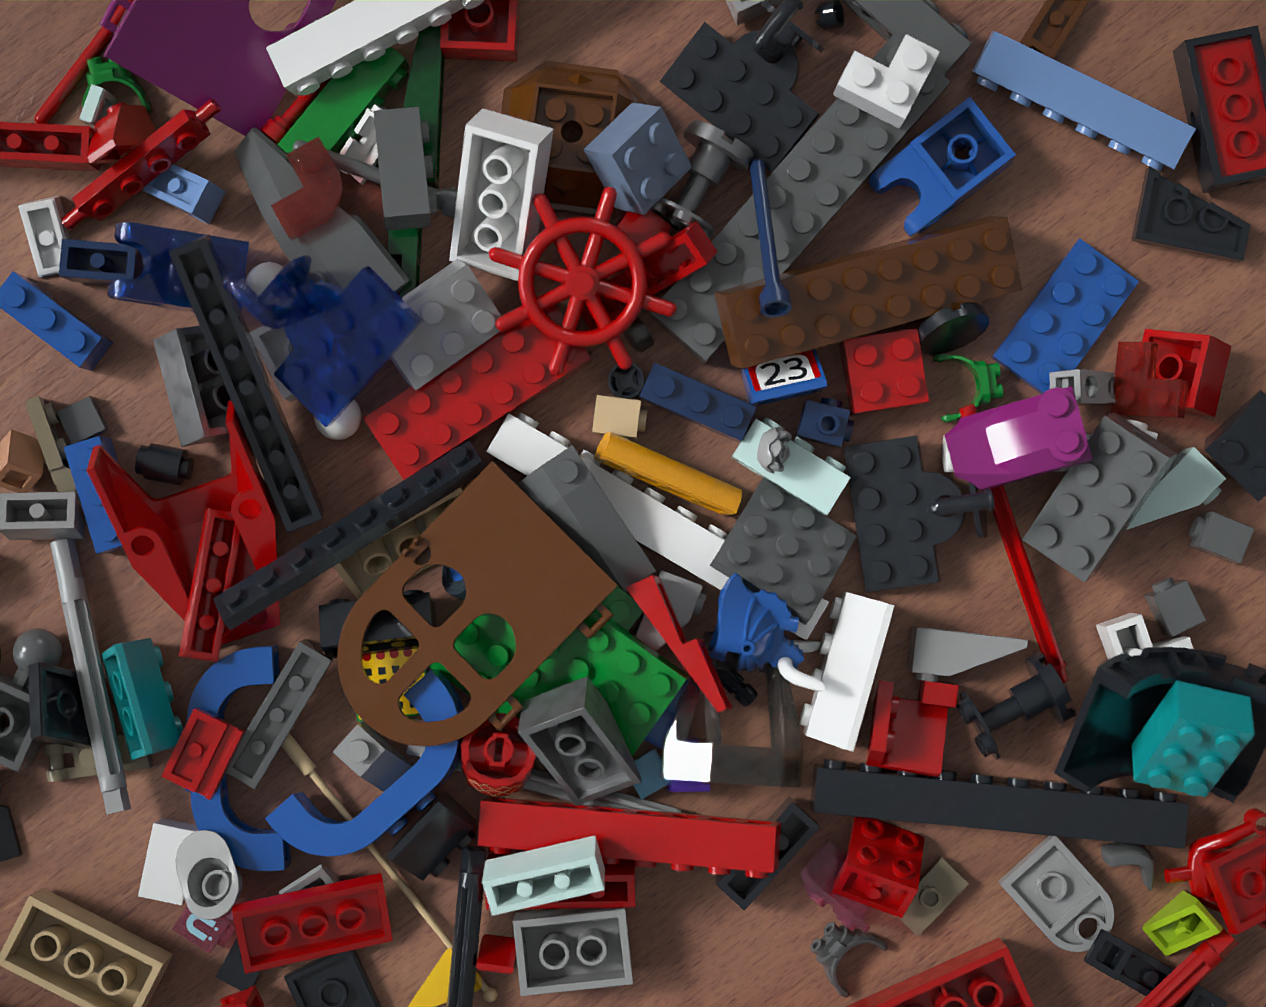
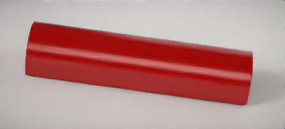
[179,508,241,662]

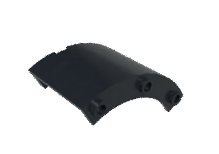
[1054,647,1266,803]

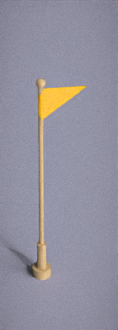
[281,726,498,1007]

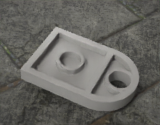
[998,835,1114,952]

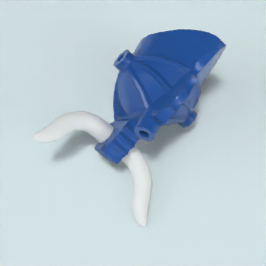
[709,573,827,692]

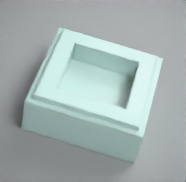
[79,84,117,128]

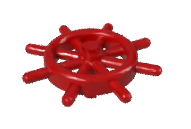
[488,186,677,376]

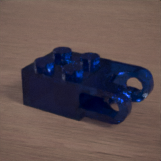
[107,222,249,313]

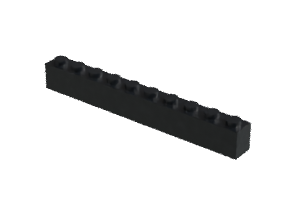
[810,758,1189,849]

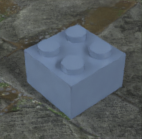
[584,103,692,215]

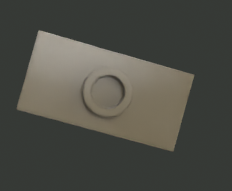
[898,856,969,937]

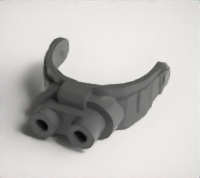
[810,922,888,998]

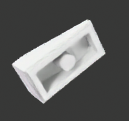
[18,196,69,277]

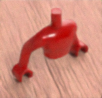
[1164,808,1266,928]

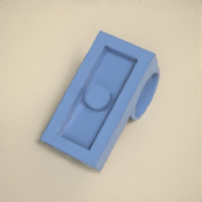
[142,164,226,225]

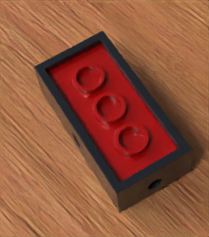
[1173,25,1266,194]

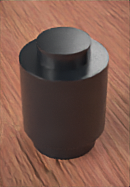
[135,443,194,485]

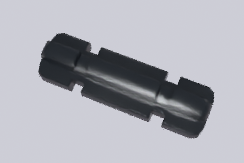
[706,645,758,707]

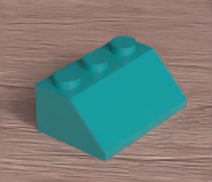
[101,638,183,761]

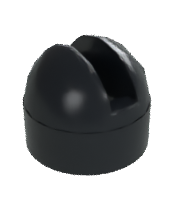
[815,0,845,30]

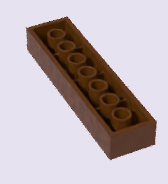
[714,216,1022,369]

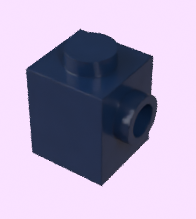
[795,397,854,448]

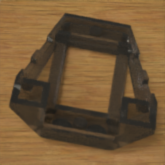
[661,631,803,787]

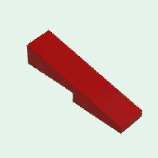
[581,221,718,329]
[625,575,733,713]

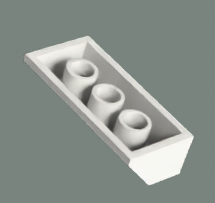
[799,591,894,752]

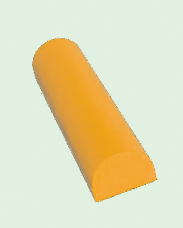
[594,431,742,516]

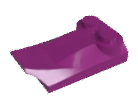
[945,386,1093,491]

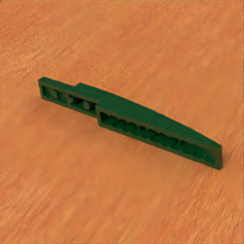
[387,25,445,303]

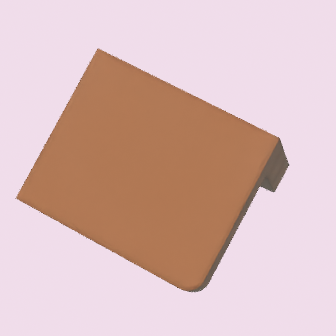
[0,429,44,493]

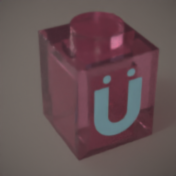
[172,906,236,954]

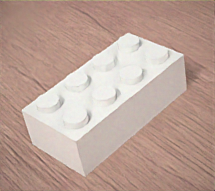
[449,109,554,281]

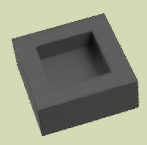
[56,396,109,444]

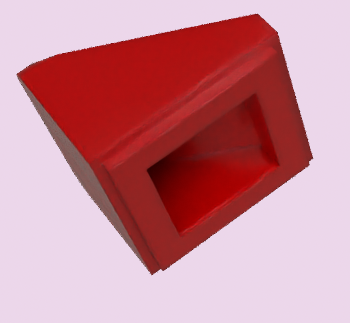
[476,934,516,974]

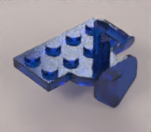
[223,255,423,427]

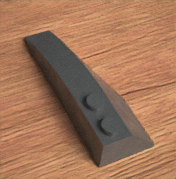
[235,127,410,335]

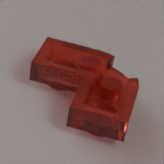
[271,136,344,241]

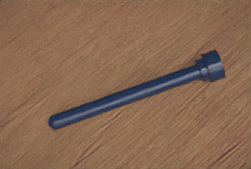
[750,158,792,318]

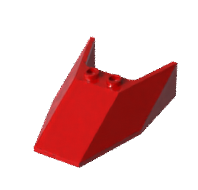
[87,401,281,645]

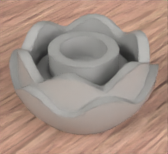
[757,427,792,474]

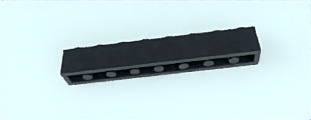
[168,234,324,533]

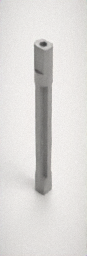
[50,538,131,815]

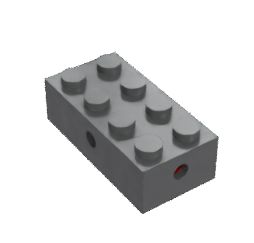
[1022,412,1177,582]

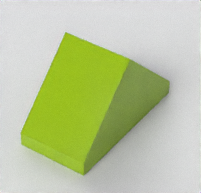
[1142,890,1223,956]

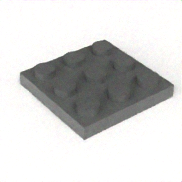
[710,478,857,625]

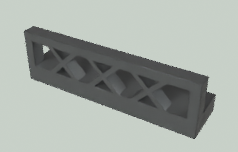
[226,639,334,789]

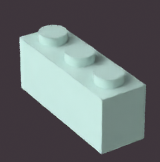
[731,417,851,516]
[482,835,605,916]

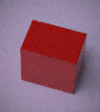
[918,680,959,708]

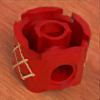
[461,713,536,797]

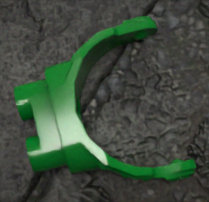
[82,57,152,124]
[933,354,1003,422]

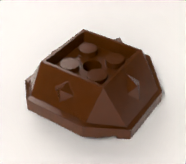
[501,61,648,217]

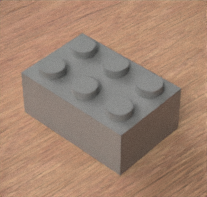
[366,259,501,390]
[513,908,633,996]

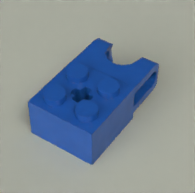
[868,97,1016,238]

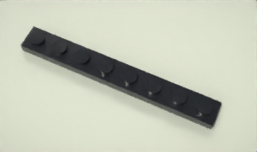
[213,440,486,630]

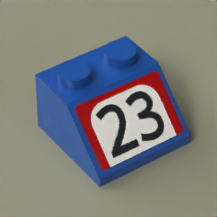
[740,349,827,406]

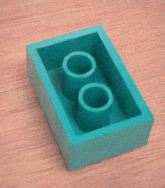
[1132,681,1254,797]

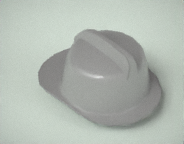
[175,830,242,920]

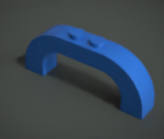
[185,645,291,871]
[265,669,464,856]

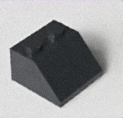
[1205,390,1266,502]
[386,792,477,881]

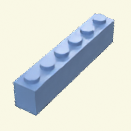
[972,31,1196,172]

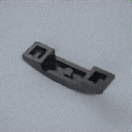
[1083,929,1228,1007]

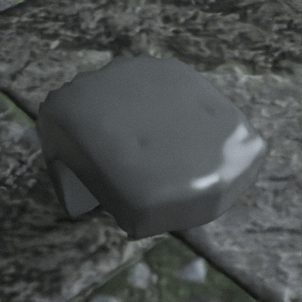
[1101,842,1155,891]

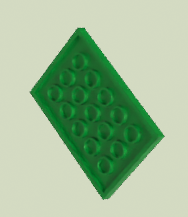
[429,609,689,756]

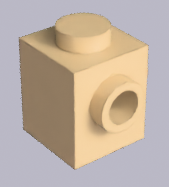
[592,395,647,440]

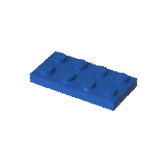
[991,238,1139,394]

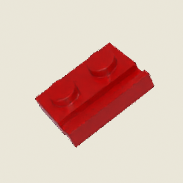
[161,707,246,800]

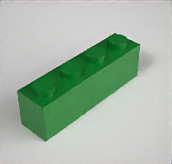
[277,46,410,179]

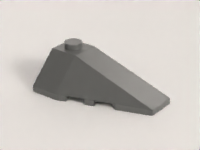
[517,445,656,592]

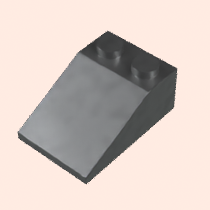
[518,676,641,806]

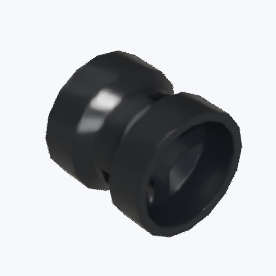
[608,363,644,400]

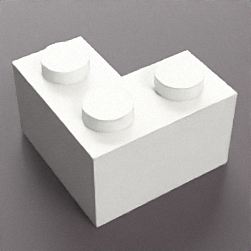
[833,34,940,129]
[1096,613,1194,659]

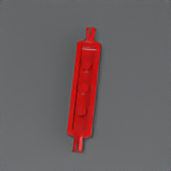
[61,98,222,230]

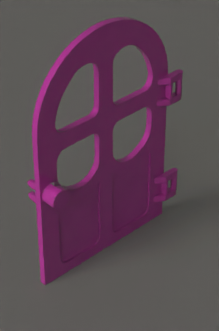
[99,0,337,136]

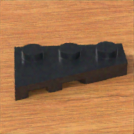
[1131,167,1251,263]

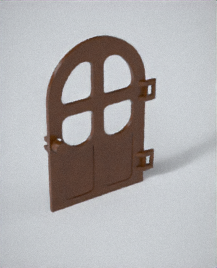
[337,461,619,746]

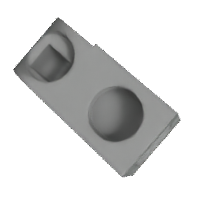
[1049,369,1116,406]

